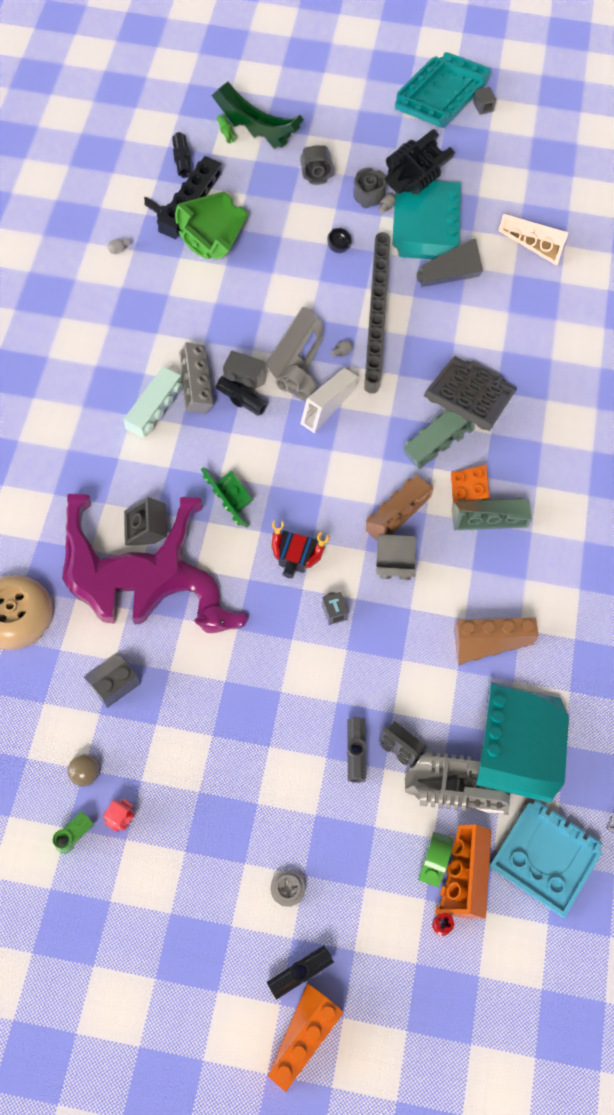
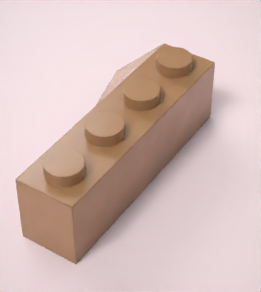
[365,475,434,541]
[454,617,539,666]

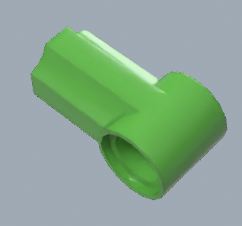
[52,811,94,854]

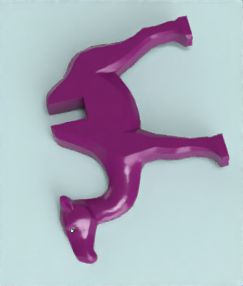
[62,494,249,633]

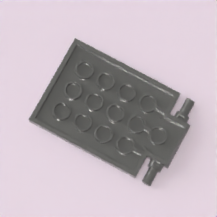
[424,356,517,431]

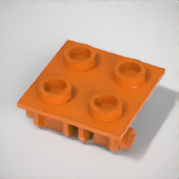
[451,465,490,504]

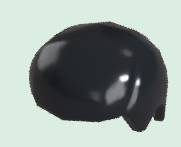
[327,228,352,253]

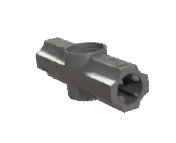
[347,717,366,783]

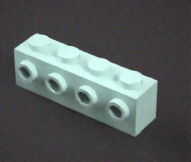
[123,366,183,438]

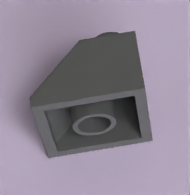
[223,350,265,388]
[124,497,167,546]
[84,653,140,708]

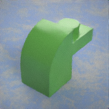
[418,831,454,887]

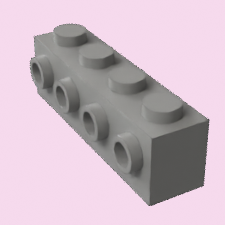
[179,342,214,414]

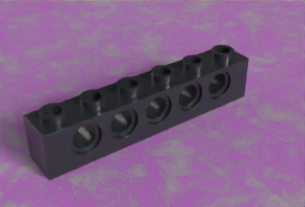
[157,156,222,240]

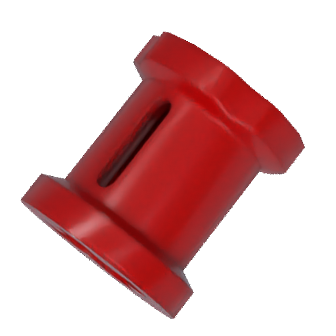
[432,913,455,936]

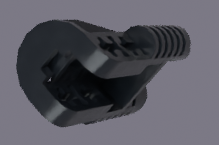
[385,129,456,195]

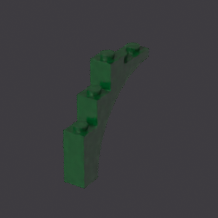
[211,81,304,149]

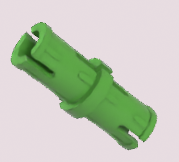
[217,113,236,144]

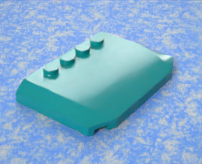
[395,52,491,128]
[392,180,461,260]
[476,682,569,803]

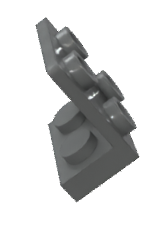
[379,721,427,767]

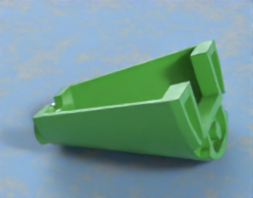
[175,191,249,259]

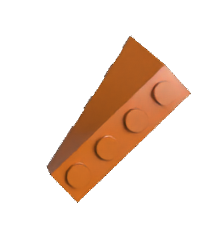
[435,824,491,919]
[268,983,344,1092]

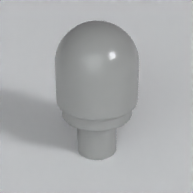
[378,193,396,214]
[107,238,131,254]
[330,340,353,358]

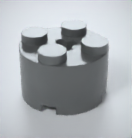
[300,145,334,185]
[353,168,387,208]

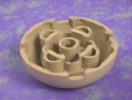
[0,575,54,650]

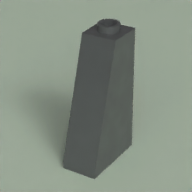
[417,239,483,287]

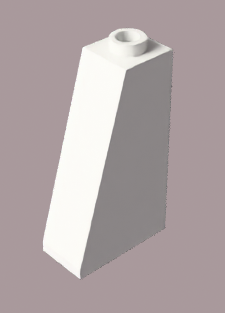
[300,368,358,433]

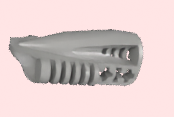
[405,752,510,815]

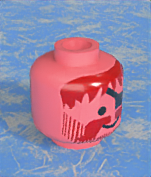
[103,798,135,832]

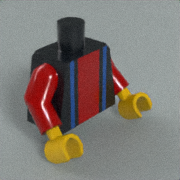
[271,520,330,578]

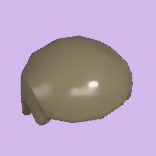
[67,754,100,787]

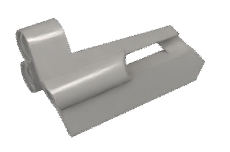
[266,307,324,402]

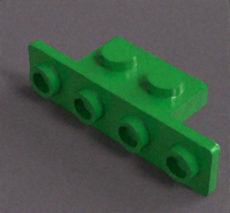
[201,467,254,528]

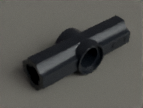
[172,132,191,178]
[216,376,267,416]
[266,945,334,1000]

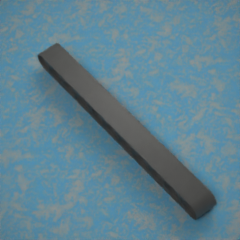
[364,232,390,394]

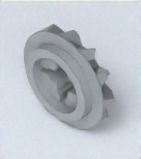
[270,871,305,907]

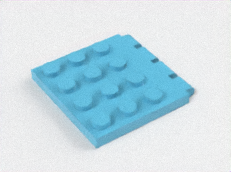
[489,799,603,919]

